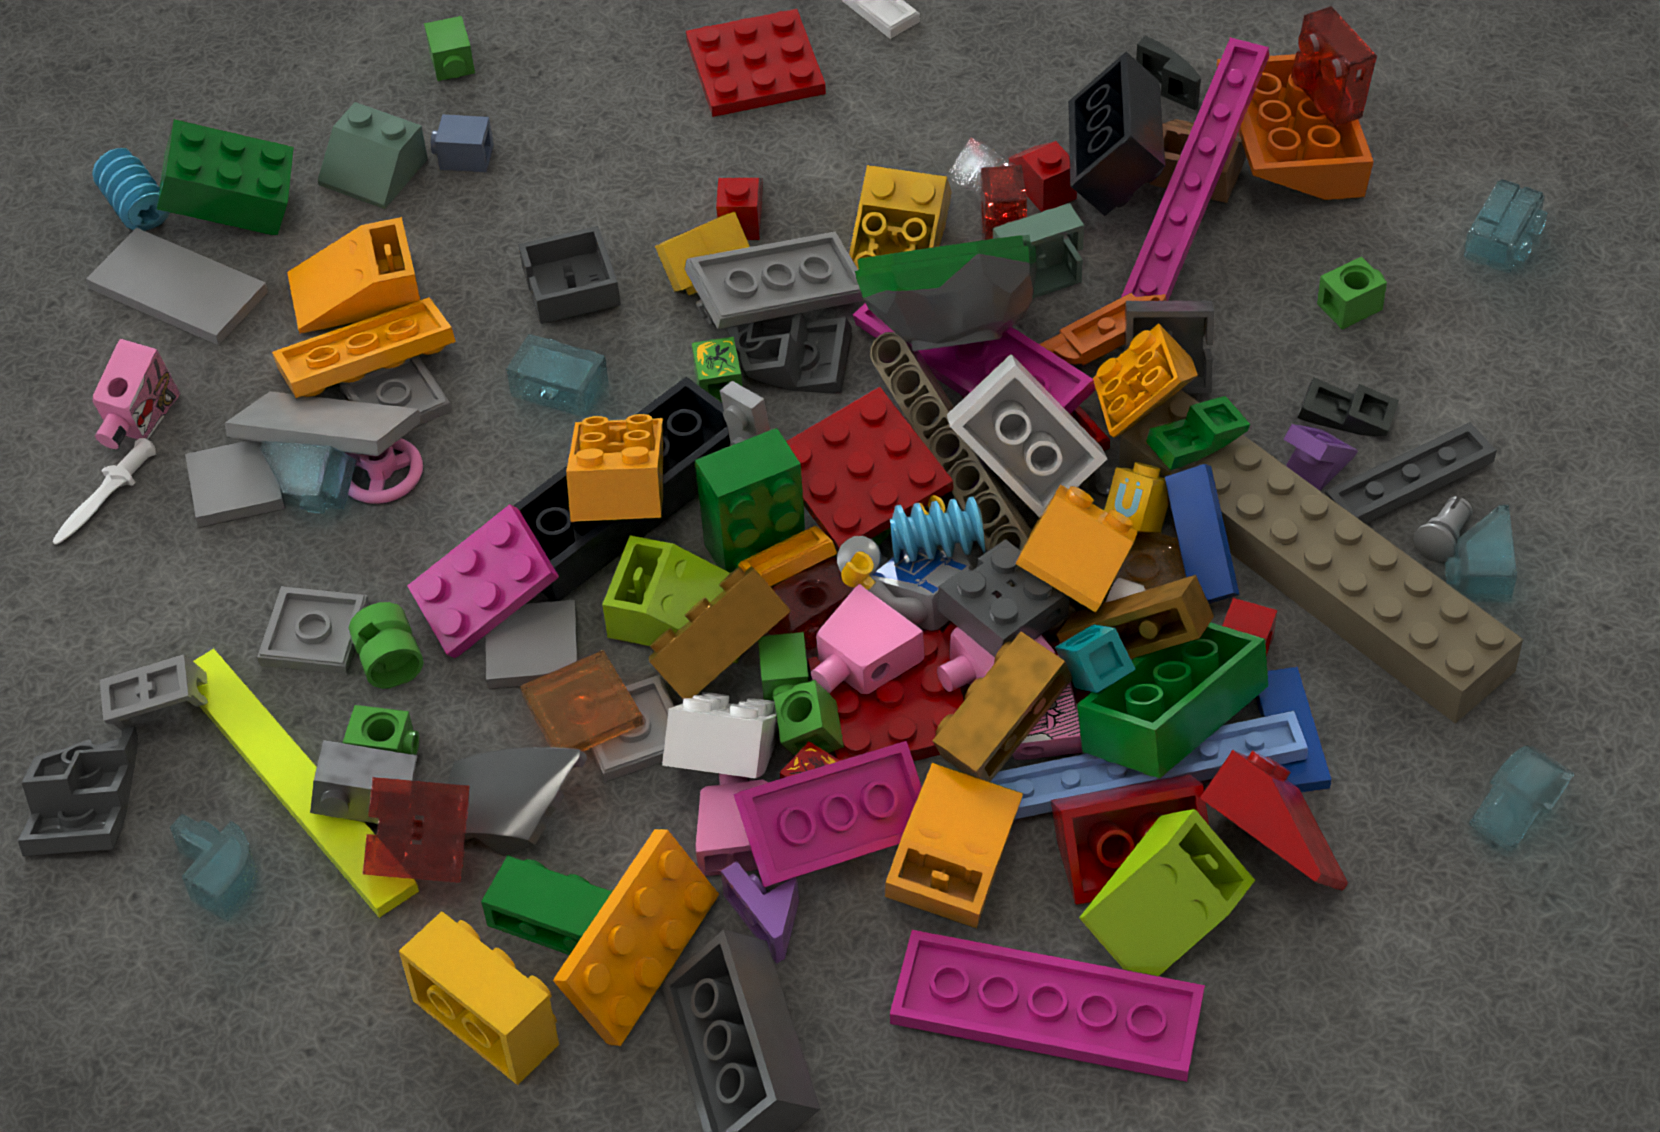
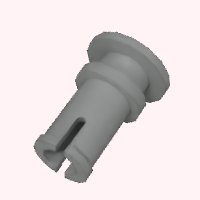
[1413,496,1473,562]
[837,536,889,576]

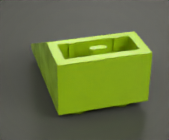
[602,535,740,664]
[1079,809,1255,976]

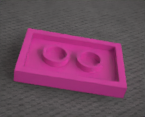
[407,504,559,658]

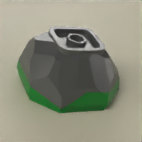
[855,235,1037,351]

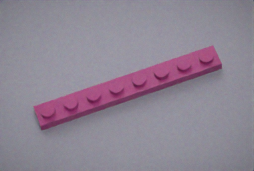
[1121,37,1270,301]

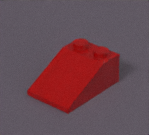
[1200,750,1348,891]

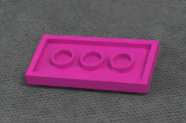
[733,741,922,887]

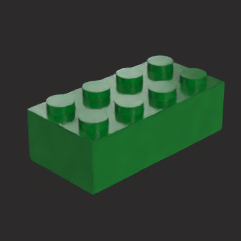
[1077,622,1269,779]

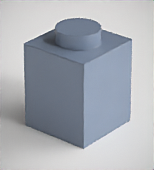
[431,114,494,172]

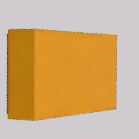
[738,525,837,586]

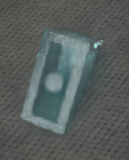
[260,441,356,514]
[1446,505,1517,602]

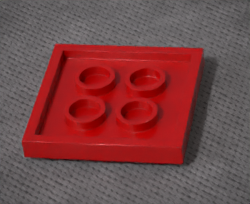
[686,9,826,117]
[786,387,954,551]
[807,629,964,761]

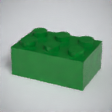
[157,119,294,235]
[695,428,805,573]

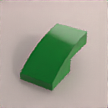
[1146,396,1250,470]

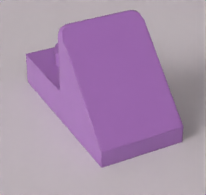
[1284,424,1358,491]
[721,862,799,964]

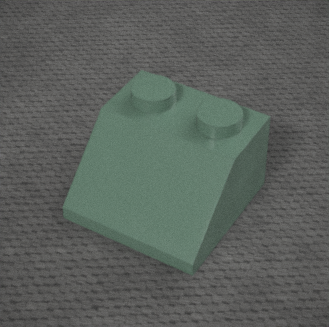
[318,102,428,209]

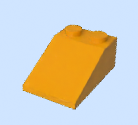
[1015,484,1138,612]

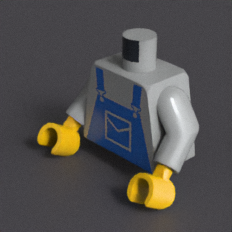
[841,495,974,631]

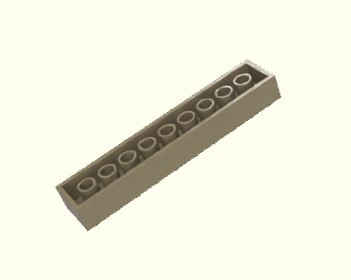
[1119,390,1523,724]

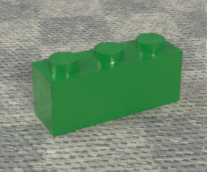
[481,855,614,955]

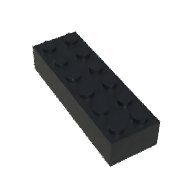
[513,377,731,602]

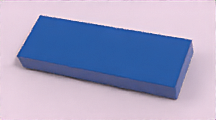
[1165,464,1240,604]
[1256,667,1331,792]

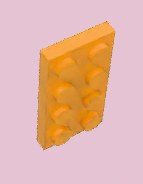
[272,297,456,398]
[553,829,719,1046]

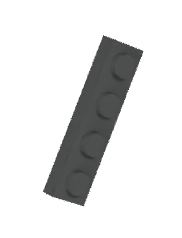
[1325,422,1497,524]

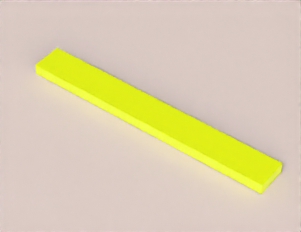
[193,649,419,918]

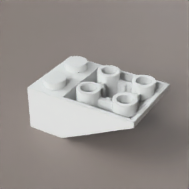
[662,692,779,778]

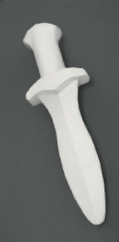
[53,438,156,545]

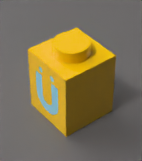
[1104,462,1170,532]

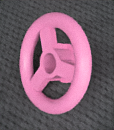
[337,438,423,504]

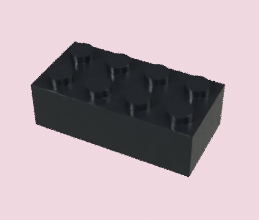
[1068,52,1165,216]

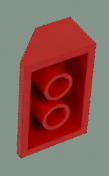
[1051,774,1209,905]

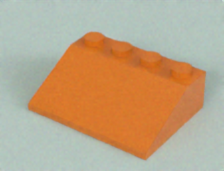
[1217,52,1374,200]

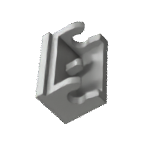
[99,654,208,729]

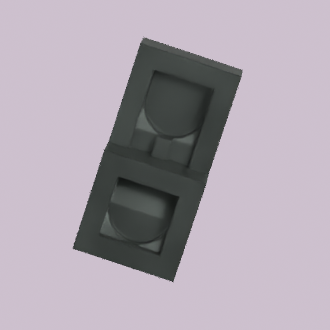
[1136,36,1201,110]
[1297,377,1399,436]

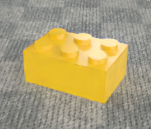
[399,911,560,1085]

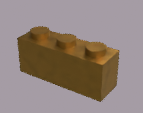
[649,566,791,700]
[1056,575,1214,659]
[932,632,1073,782]

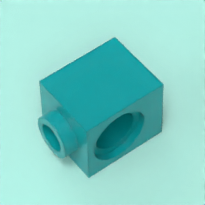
[1055,624,1136,693]

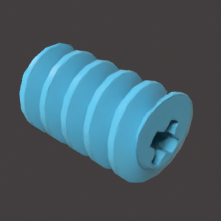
[92,148,170,231]
[890,497,985,563]

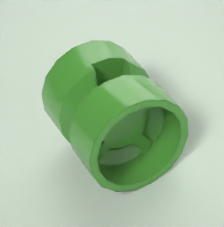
[348,602,424,689]

